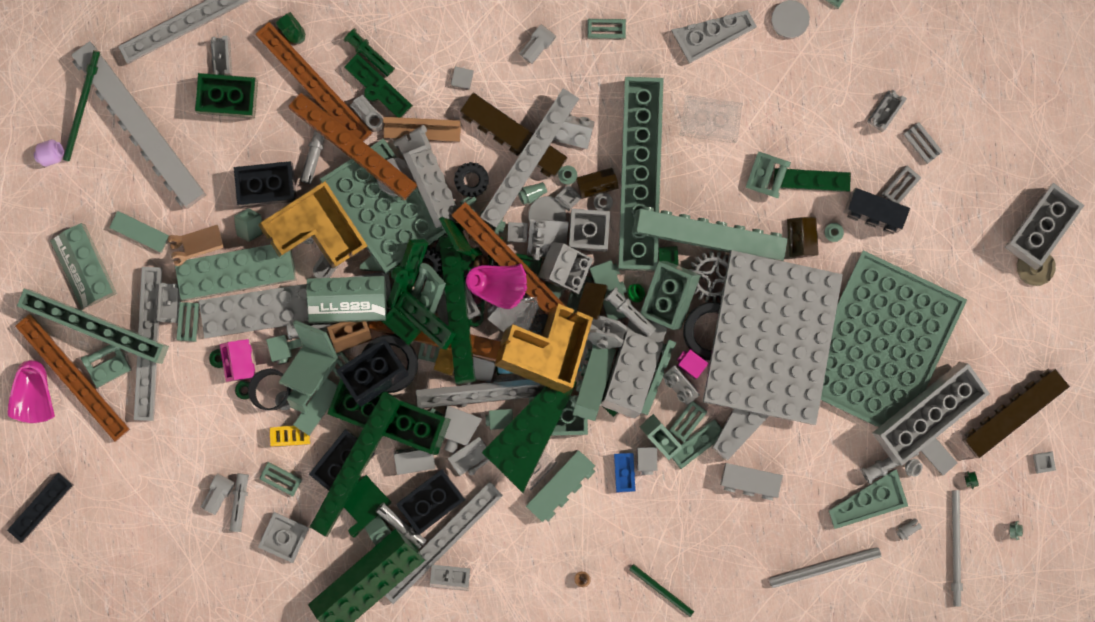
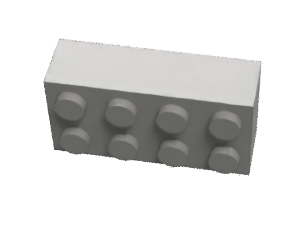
[1005,183,1085,270]
[600,330,664,419]

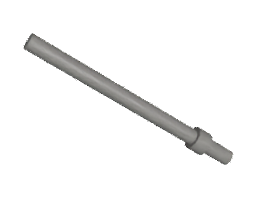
[951,490,963,607]

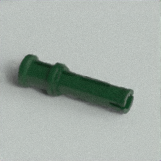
[343,28,395,77]

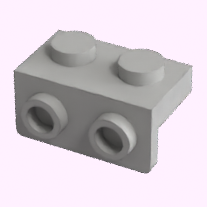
[553,114,595,149]

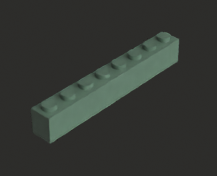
[632,207,788,261]
[17,288,169,364]

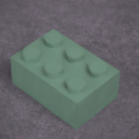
[640,261,701,330]
[529,396,588,436]

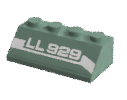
[50,223,117,310]
[307,276,386,323]

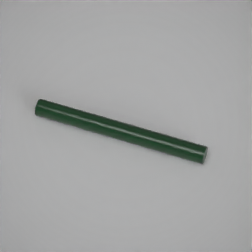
[629,564,694,617]

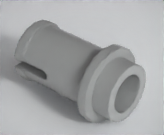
[896,518,922,541]

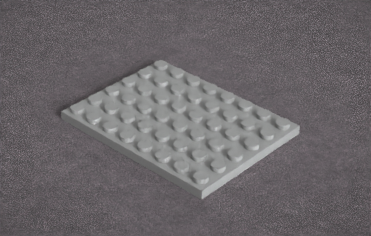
[703,250,843,425]

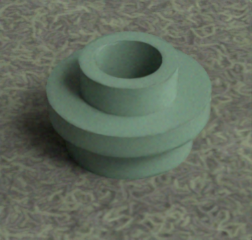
[558,165,577,185]
[824,223,844,242]

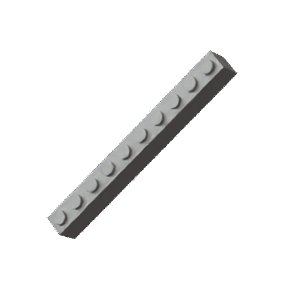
[72,41,206,208]

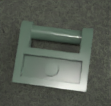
[746,151,791,199]
[410,263,446,314]
[81,344,132,388]

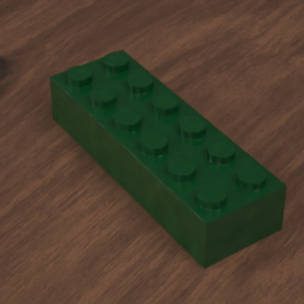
[327,378,451,456]
[308,529,425,622]

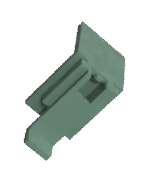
[279,320,338,414]

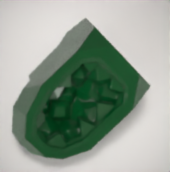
[275,12,306,44]

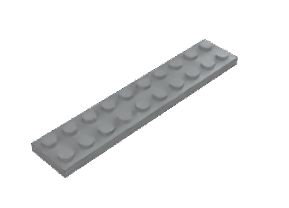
[199,272,391,339]

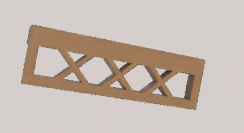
[383,117,461,142]

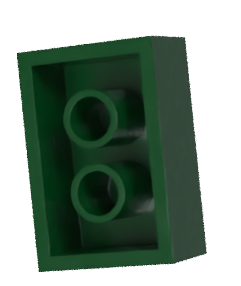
[195,73,258,119]

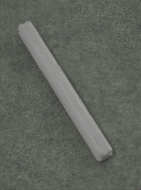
[769,547,881,588]

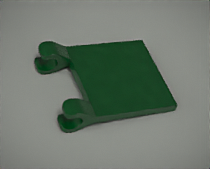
[439,217,483,261]
[344,475,392,538]

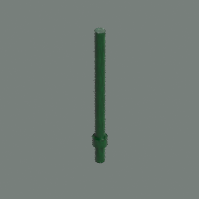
[63,50,101,161]

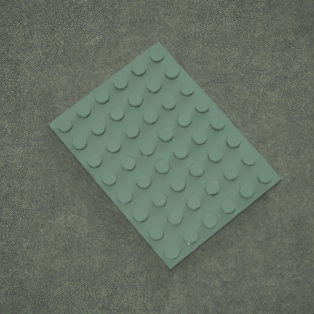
[821,250,967,428]

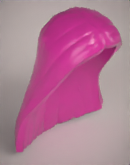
[465,264,527,309]
[8,360,55,423]

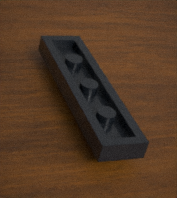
[7,472,74,543]

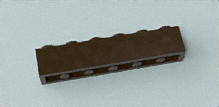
[460,92,568,178]
[962,368,1070,458]

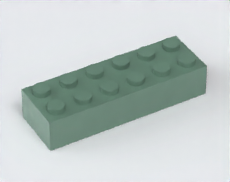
[175,245,297,301]

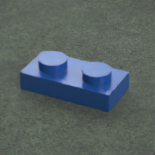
[614,453,636,492]

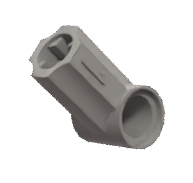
[519,24,556,64]
[350,95,384,132]
[201,474,235,515]

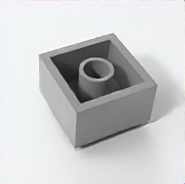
[569,209,610,252]

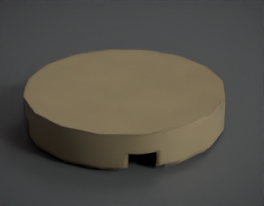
[1017,255,1056,286]

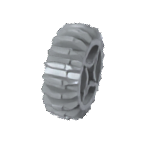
[688,251,728,303]

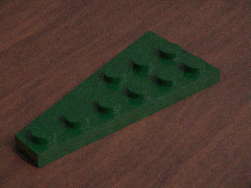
[481,381,577,493]

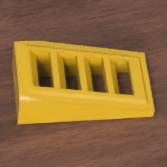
[270,426,310,446]

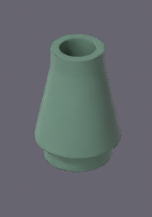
[518,182,547,205]

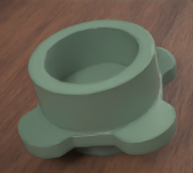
[1010,521,1023,540]

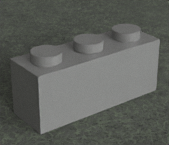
[720,463,783,501]

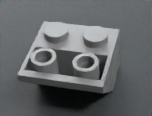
[538,242,593,294]

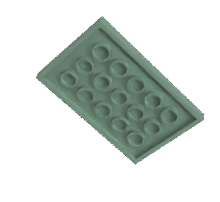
[320,138,447,274]

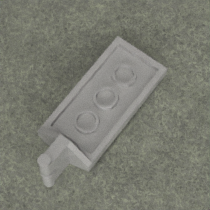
[394,125,458,228]

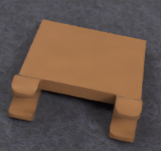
[168,224,224,266]

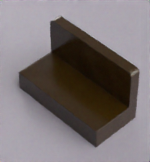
[576,168,619,199]
[787,217,819,257]
[577,282,608,320]

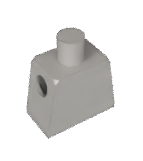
[444,405,482,454]

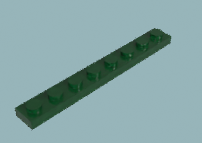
[439,235,476,384]
[310,391,402,537]

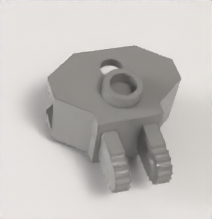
[587,316,627,349]

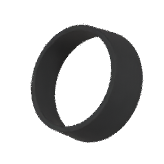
[248,368,291,411]

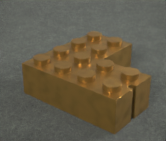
[258,181,368,268]
[494,303,593,393]

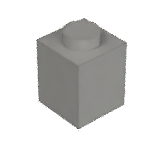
[637,447,658,475]

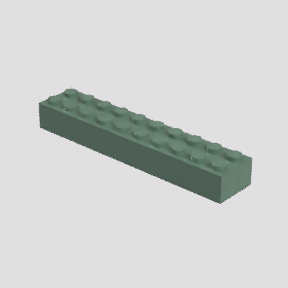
[618,77,664,271]

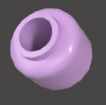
[34,139,64,167]

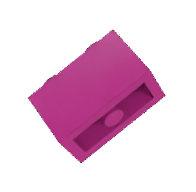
[219,339,255,382]
[677,350,709,380]

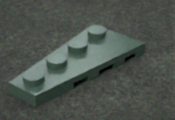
[641,340,676,415]
[828,469,908,529]

